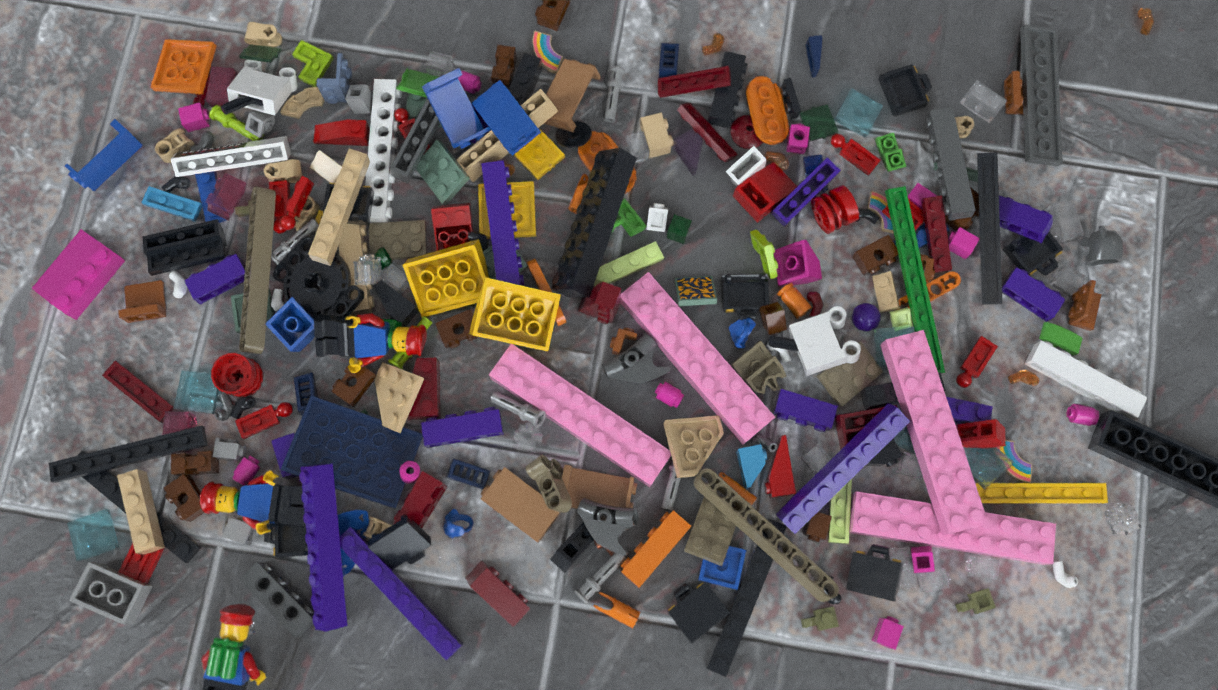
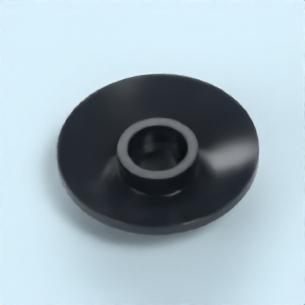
[555,121,592,148]

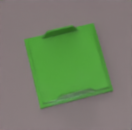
[396,68,438,98]

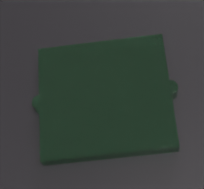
[240,44,281,63]
[799,104,839,142]

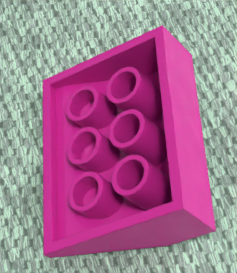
[32,229,126,320]

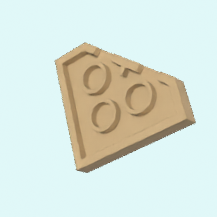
[374,362,424,433]
[663,416,724,478]

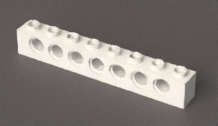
[365,79,402,223]

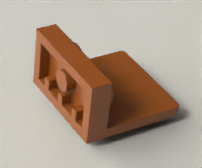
[1004,71,1024,115]
[118,280,167,323]
[1068,280,1102,331]

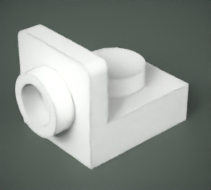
[646,203,668,232]

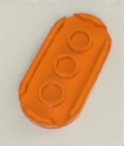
[746,76,789,145]
[578,131,636,194]

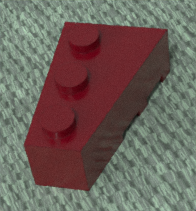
[577,282,621,324]
[407,357,441,420]
[835,405,898,450]
[393,471,448,529]
[465,560,530,627]

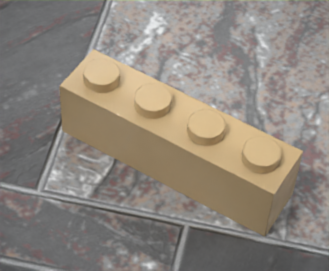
[117,469,165,554]

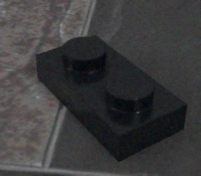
[780,78,801,120]

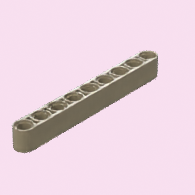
[239,186,276,354]
[694,468,839,602]

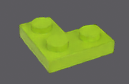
[292,40,334,87]
[750,229,778,279]

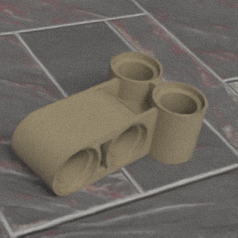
[525,454,572,513]

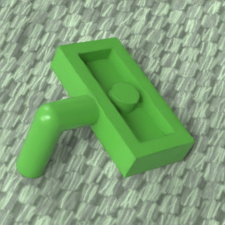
[611,198,647,237]

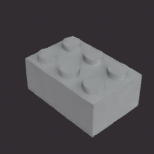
[69,562,153,625]

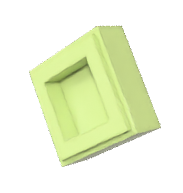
[890,307,913,331]

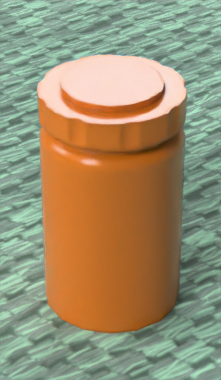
[777,282,812,319]

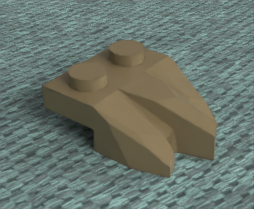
[730,341,787,395]

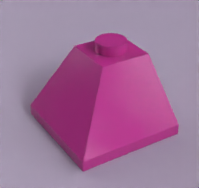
[774,240,822,286]

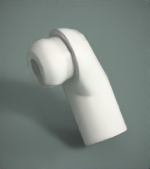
[767,341,791,363]

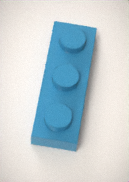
[141,186,202,222]

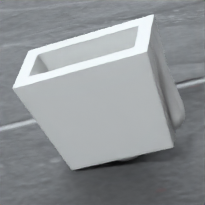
[726,146,766,186]

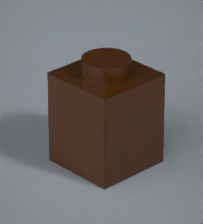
[760,302,787,335]
[803,512,832,543]

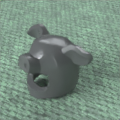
[1081,225,1123,266]

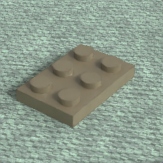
[369,220,427,260]
[816,341,883,407]
[684,496,738,566]

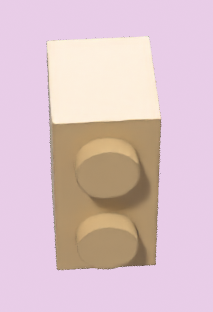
[640,113,673,158]

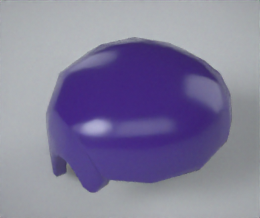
[851,303,881,332]

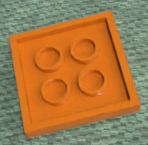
[150,39,217,94]

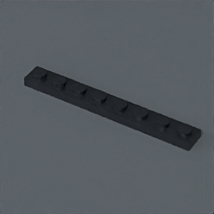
[977,152,1002,305]
[49,425,208,483]
[77,450,201,563]
[707,518,787,677]

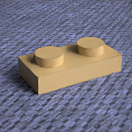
[872,271,900,313]

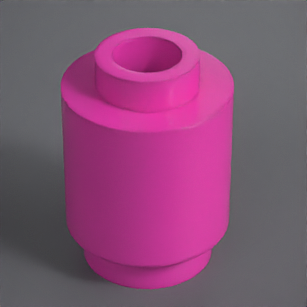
[458,70,482,94]
[654,382,684,408]
[1066,403,1099,426]
[232,456,261,486]
[400,461,420,484]

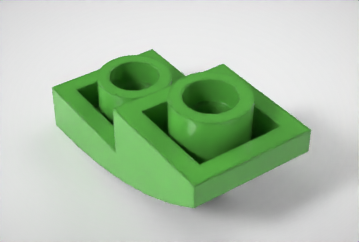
[875,133,906,172]
[1039,322,1083,356]

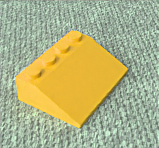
[403,239,489,317]
[469,277,561,351]

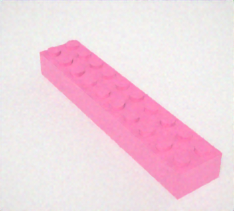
[621,272,775,445]
[880,330,988,535]
[489,344,671,487]
[849,491,1056,565]

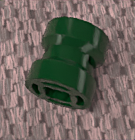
[366,247,392,272]

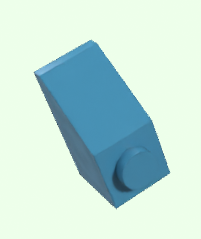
[736,444,767,489]

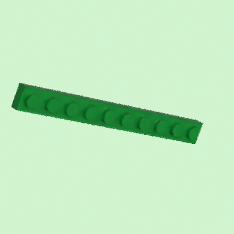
[885,186,945,374]

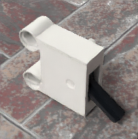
[221,58,297,115]
[769,306,861,376]

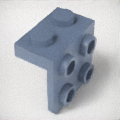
[317,53,352,104]

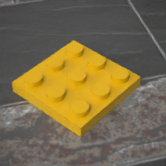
[478,181,536,239]

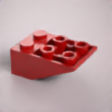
[733,162,797,223]
[431,203,474,251]

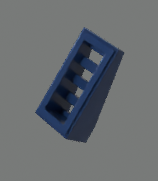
[805,35,823,78]
[659,43,679,78]
[294,373,319,416]
[445,458,490,489]

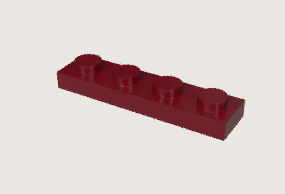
[658,66,731,98]
[677,103,738,162]
[921,195,952,273]
[102,361,175,423]

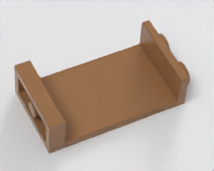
[544,59,601,132]
[562,464,637,509]
[481,467,561,543]

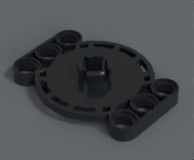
[273,237,365,320]

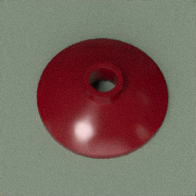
[730,115,763,149]

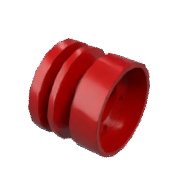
[811,185,859,234]
[211,353,263,397]

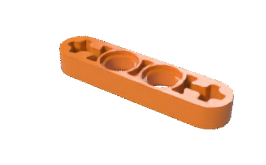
[526,258,567,326]
[894,271,961,312]

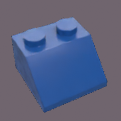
[266,297,315,352]

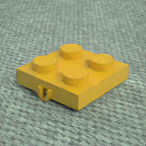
[514,129,565,180]

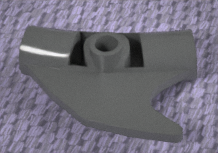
[602,334,671,384]
[577,498,639,556]

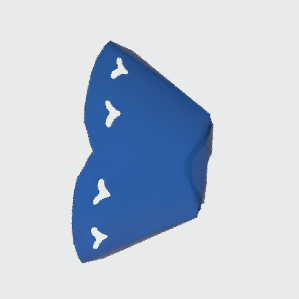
[337,510,369,576]

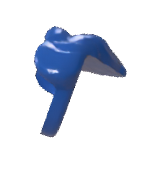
[728,318,756,349]
[443,509,474,539]

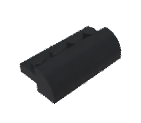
[142,219,227,276]

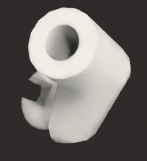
[169,271,187,299]
[271,289,285,312]
[1052,561,1078,588]

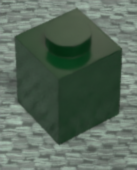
[667,214,692,244]

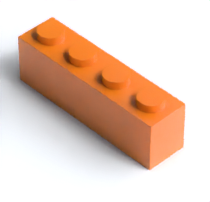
[621,510,691,588]

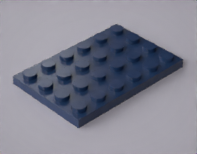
[280,396,423,509]

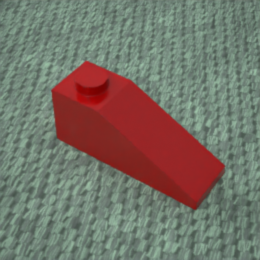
[313,119,370,146]
[956,419,1006,448]
[764,435,796,499]

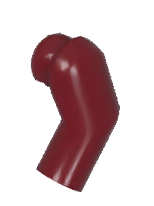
[807,291,824,318]

